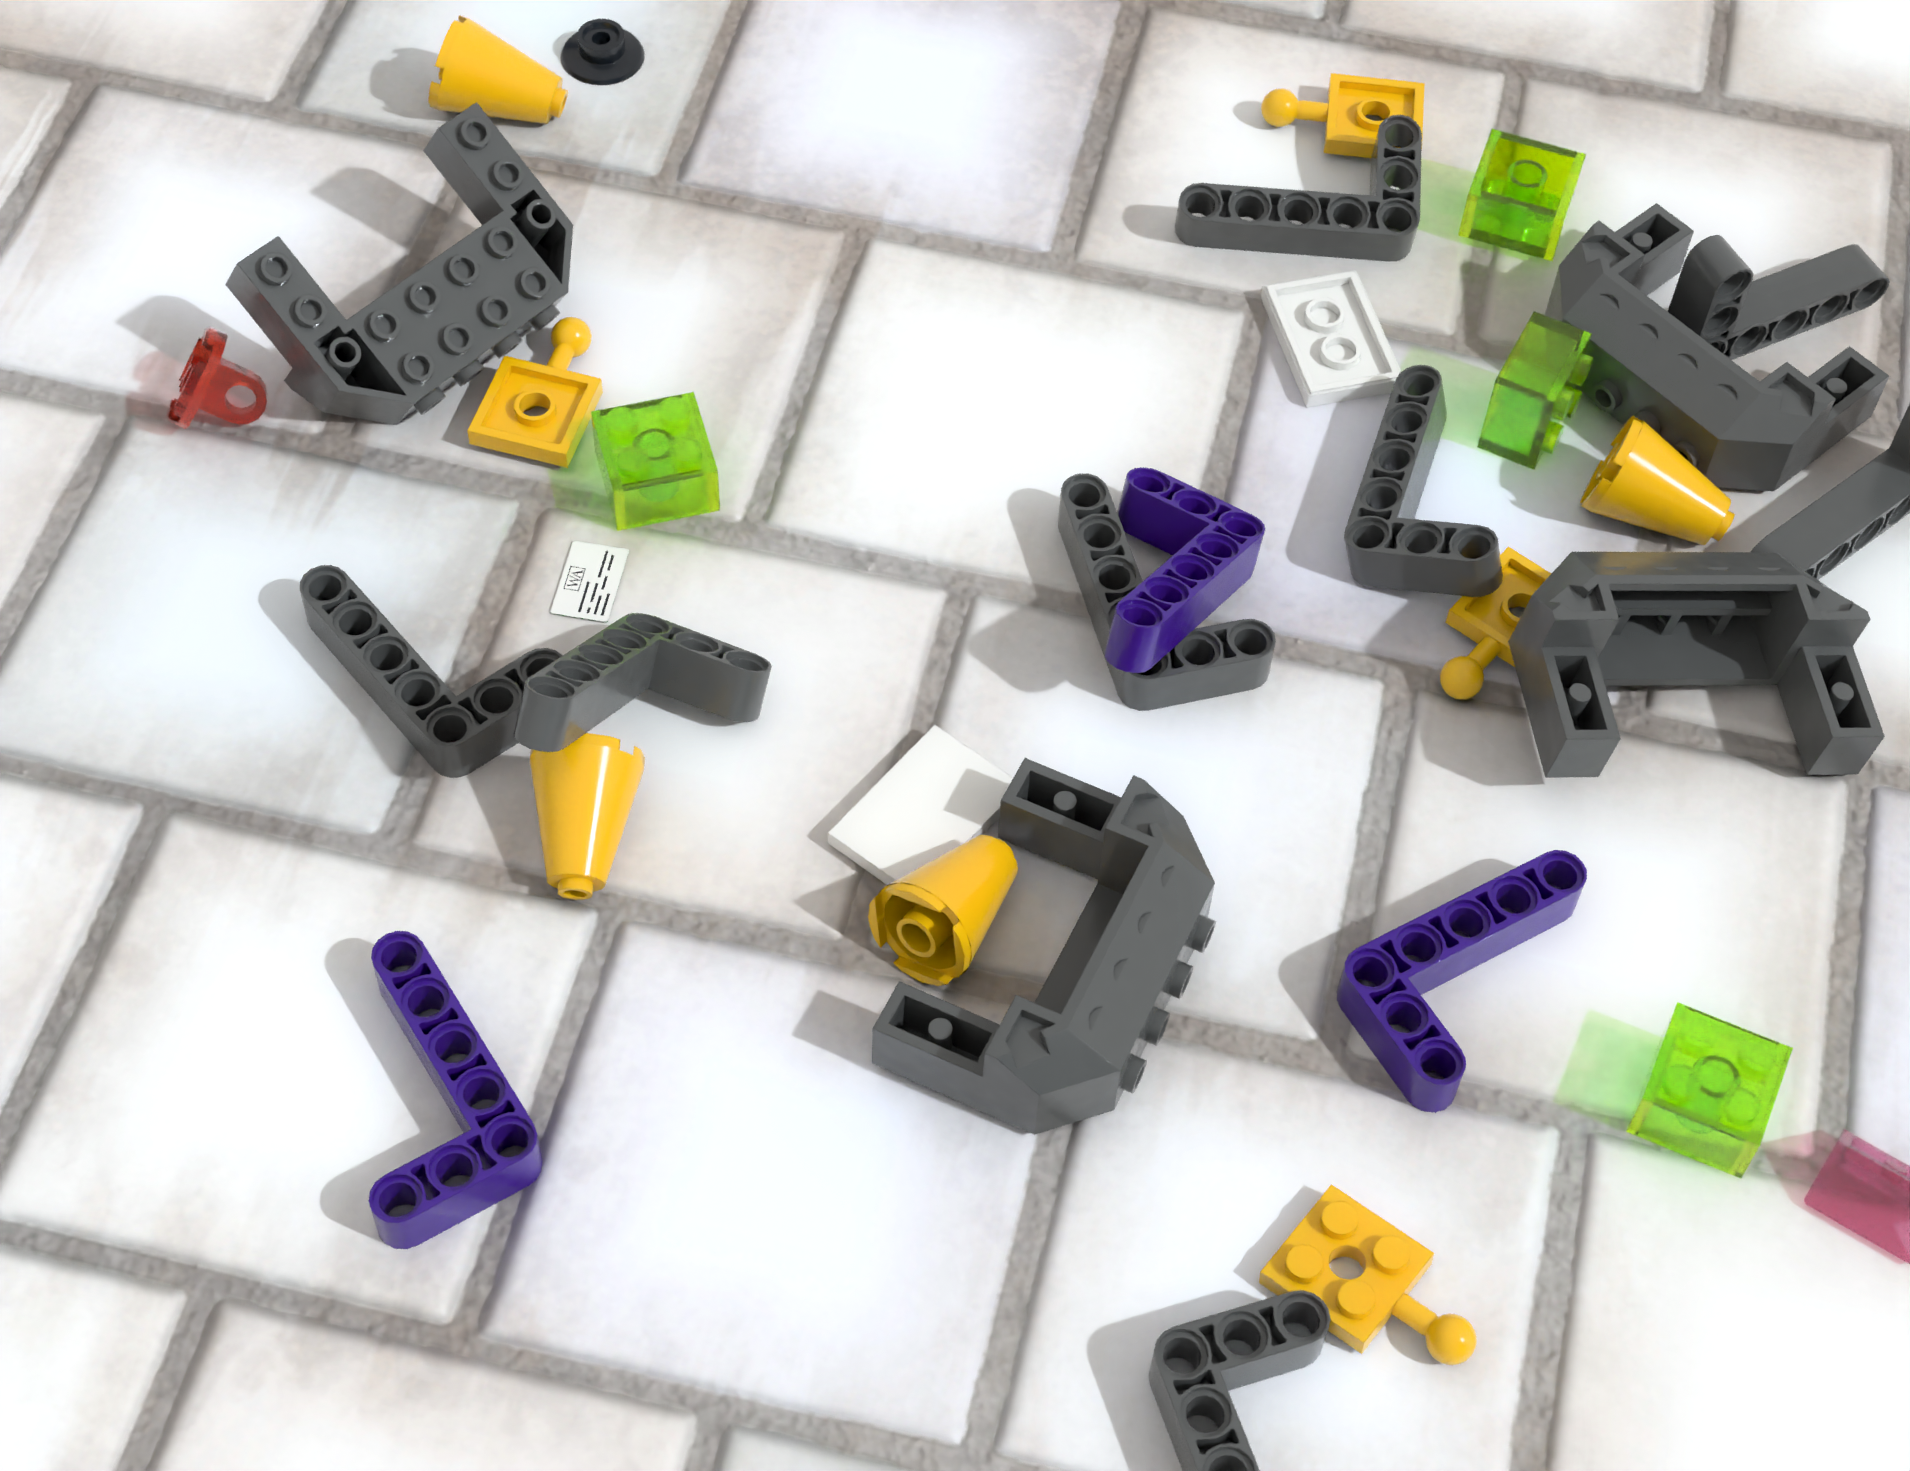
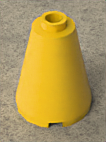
[428,15,568,124]
[1580,416,1735,545]
[530,733,645,900]
[868,835,1018,986]

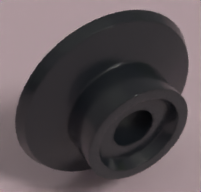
[560,19,645,85]

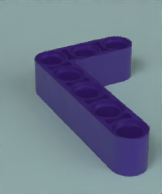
[1104,467,1265,673]
[1337,850,1587,1113]
[369,931,543,1249]

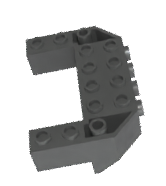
[225,102,573,425]
[1545,203,1889,491]
[1508,552,1885,778]
[872,758,1216,1135]

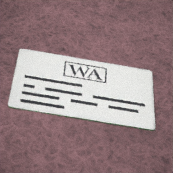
[550,541,629,622]

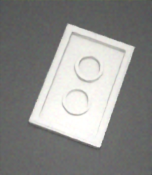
[1261,270,1401,408]
[828,725,1013,885]

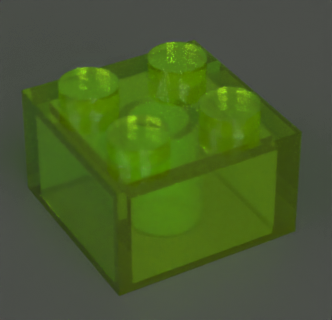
[1458,129,1586,261]
[1477,311,1593,470]
[591,392,720,531]
[1626,1002,1793,1178]

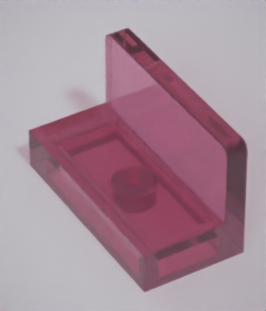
[1804,1129,1910,1264]

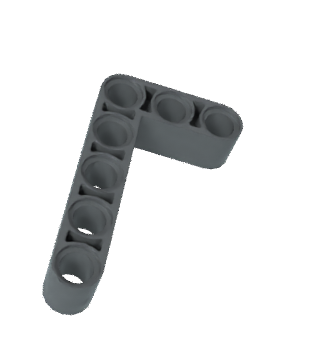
[1175,115,1422,262]
[1667,235,1890,360]
[1344,365,1503,597]
[1751,404,1910,580]
[1058,473,1276,711]
[300,565,563,778]
[514,613,772,752]
[1148,1290,1331,1471]

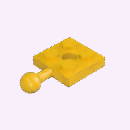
[1261,73,1425,158]
[467,317,603,468]
[1440,546,1552,700]
[1259,1184,1477,1365]

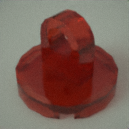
[166,326,268,429]

